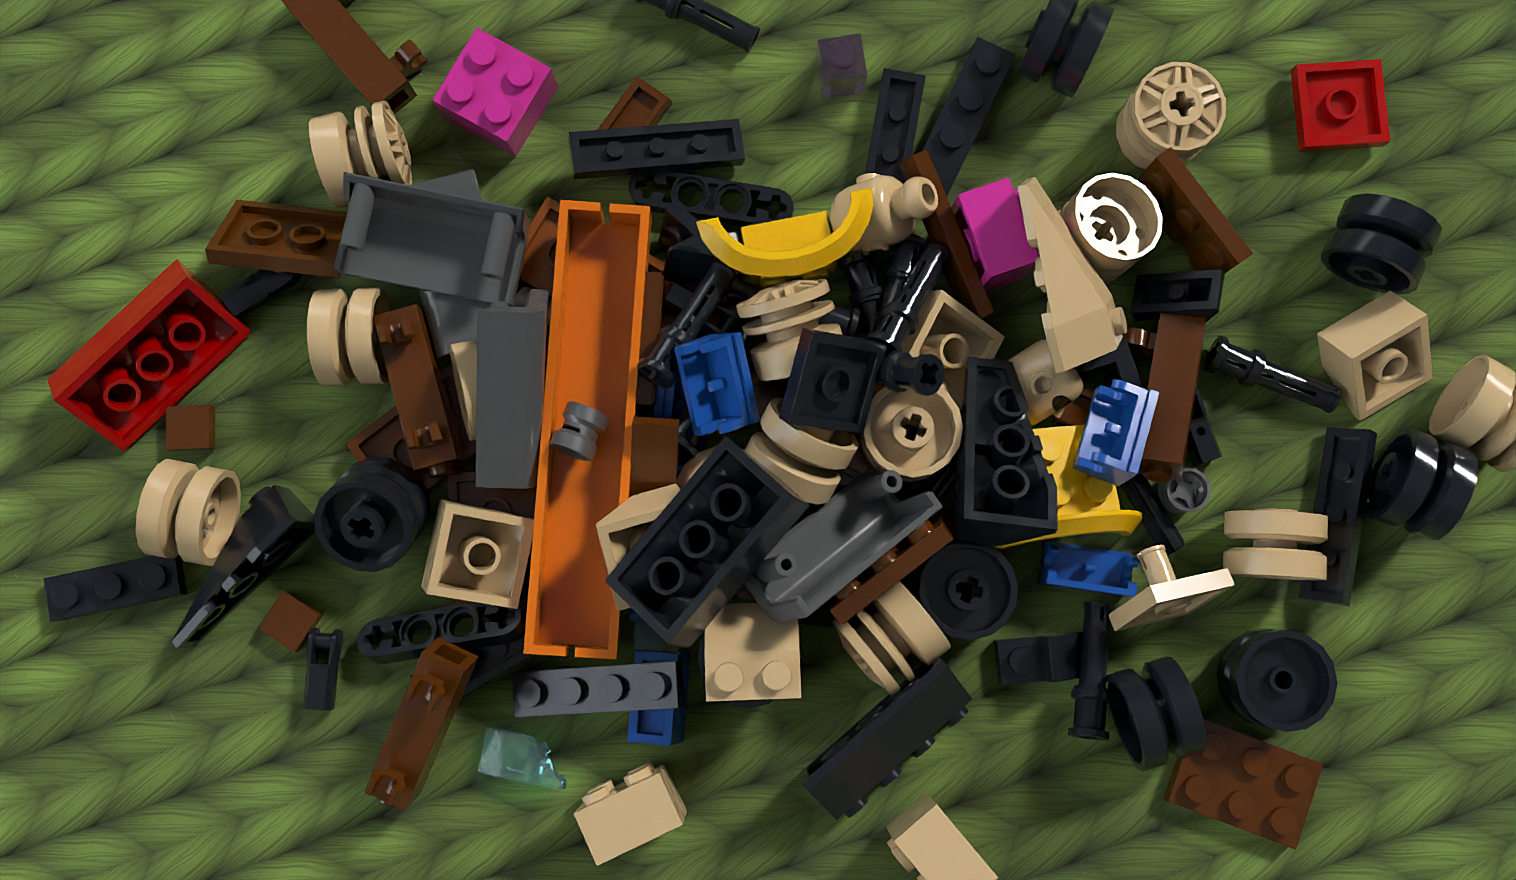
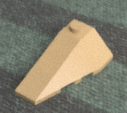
[1018,177,1127,373]

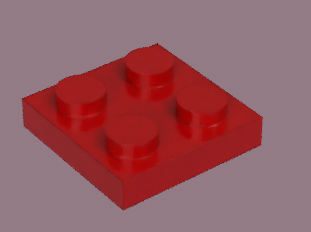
[1290,59,1391,152]

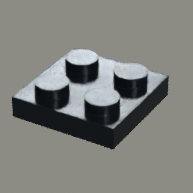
[779,328,887,434]

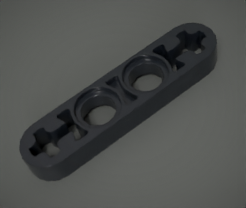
[629,171,794,227]
[357,602,527,664]

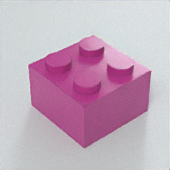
[432,27,558,157]
[952,177,1040,292]

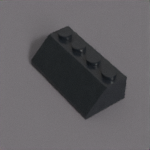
[605,436,810,648]
[800,658,972,820]

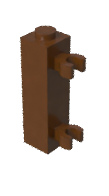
[281,0,428,114]
[373,304,466,479]
[1125,313,1206,482]
[364,637,479,811]

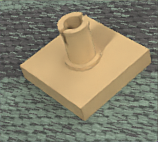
[1109,545,1235,631]

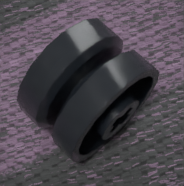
[1017,0,1114,98]
[1321,193,1442,294]
[1365,427,1478,541]
[314,457,430,572]
[912,542,1018,640]
[1216,629,1338,732]
[1106,656,1207,771]

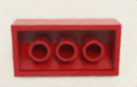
[47,259,251,451]

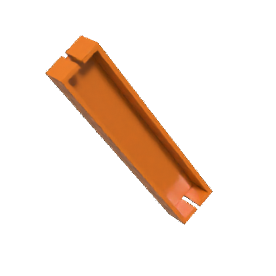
[523,200,652,660]

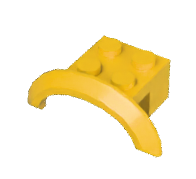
[696,188,873,288]
[991,425,1143,549]

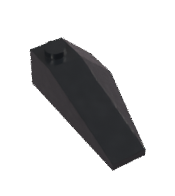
[952,357,1058,547]
[171,485,315,649]

